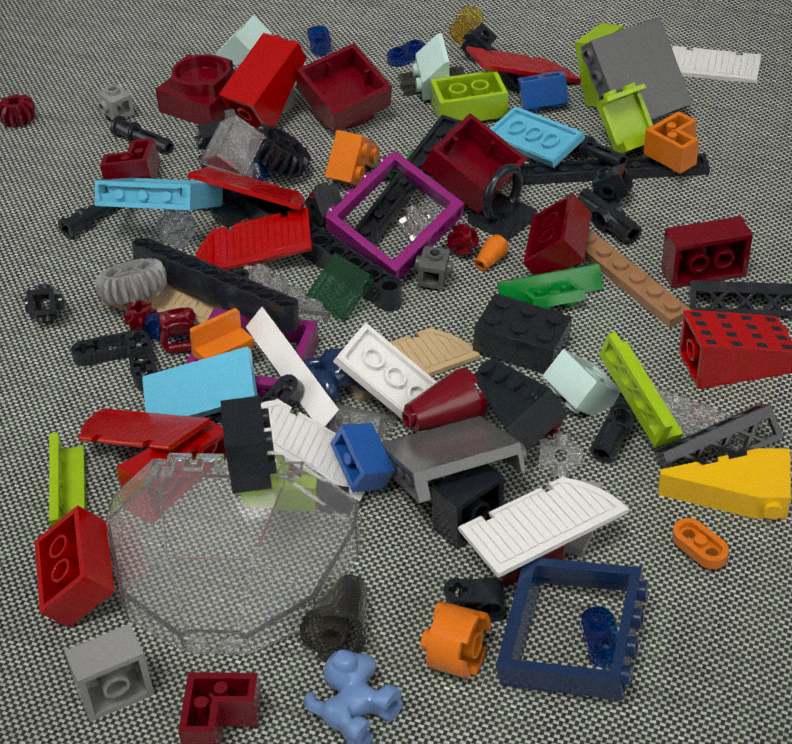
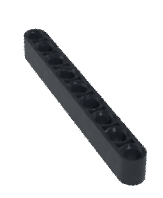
[132,238,299,332]

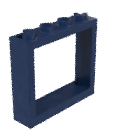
[496,558,649,700]

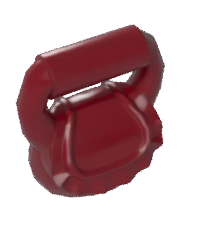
[158,307,196,354]

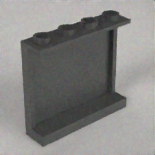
[581,17,693,120]
[382,416,527,503]

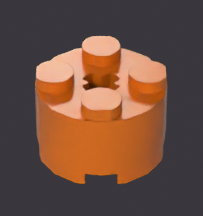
[421,602,491,679]

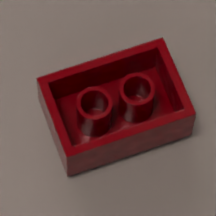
[523,192,592,275]
[661,216,753,289]

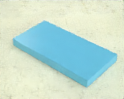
[491,106,585,168]
[142,346,258,417]

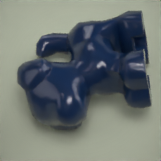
[304,347,367,402]

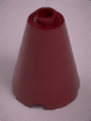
[402,367,487,432]

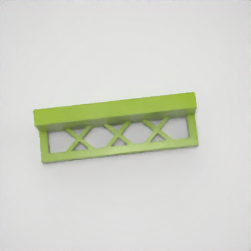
[599,332,683,447]
[49,432,87,527]

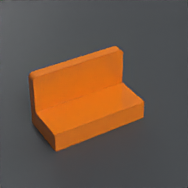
[190,308,254,360]

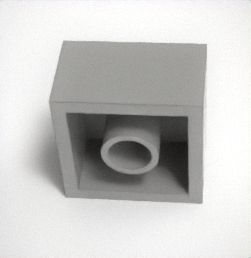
[64,624,154,722]

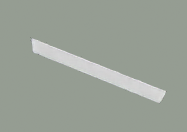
[246,307,339,426]

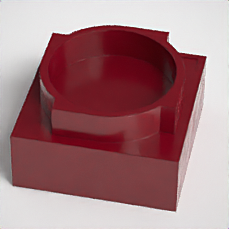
[296,43,392,133]
[155,54,236,125]
[421,113,527,214]

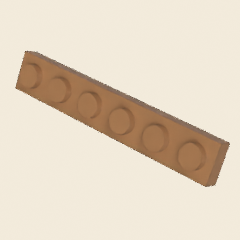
[585,229,691,328]

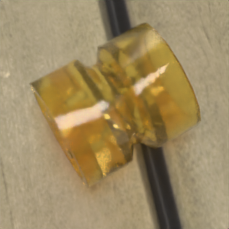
[450,6,484,45]

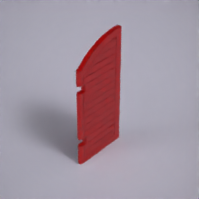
[466,46,581,84]
[188,166,305,210]
[195,206,313,270]
[78,408,211,451]

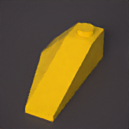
[658,448,791,519]

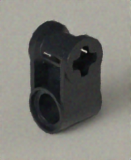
[443,577,506,622]

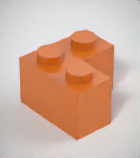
[644,111,699,174]
[325,130,380,187]

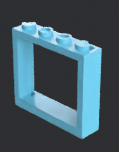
[95,178,223,210]

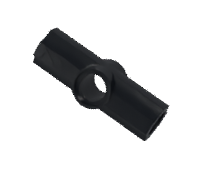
[577,188,642,245]
[589,392,636,463]

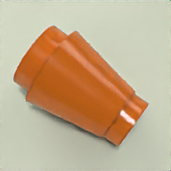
[474,234,509,271]

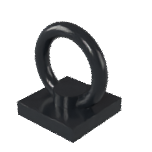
[468,163,538,242]

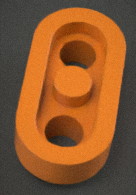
[672,518,729,569]

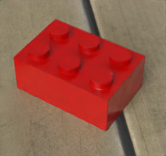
[34,505,115,628]

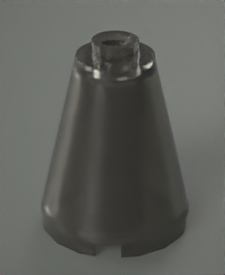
[299,574,367,661]

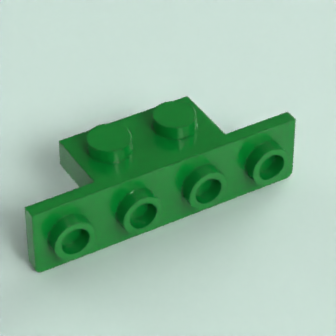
[497,263,603,310]

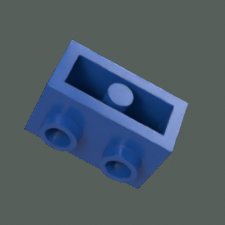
[517,71,569,112]
[330,423,395,492]

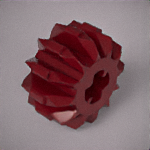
[0,93,36,128]

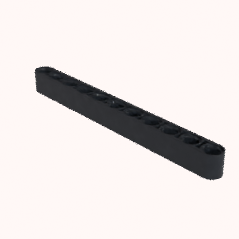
[223,170,402,312]

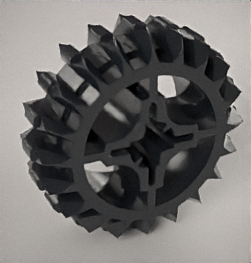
[248,124,311,178]

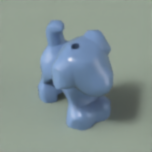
[303,649,403,744]

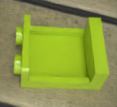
[596,82,653,153]

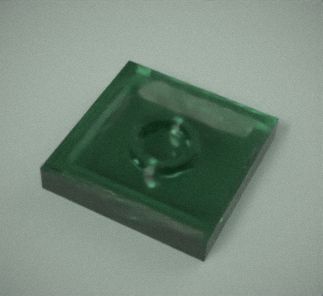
[305,253,375,322]

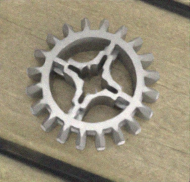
[95,258,167,305]

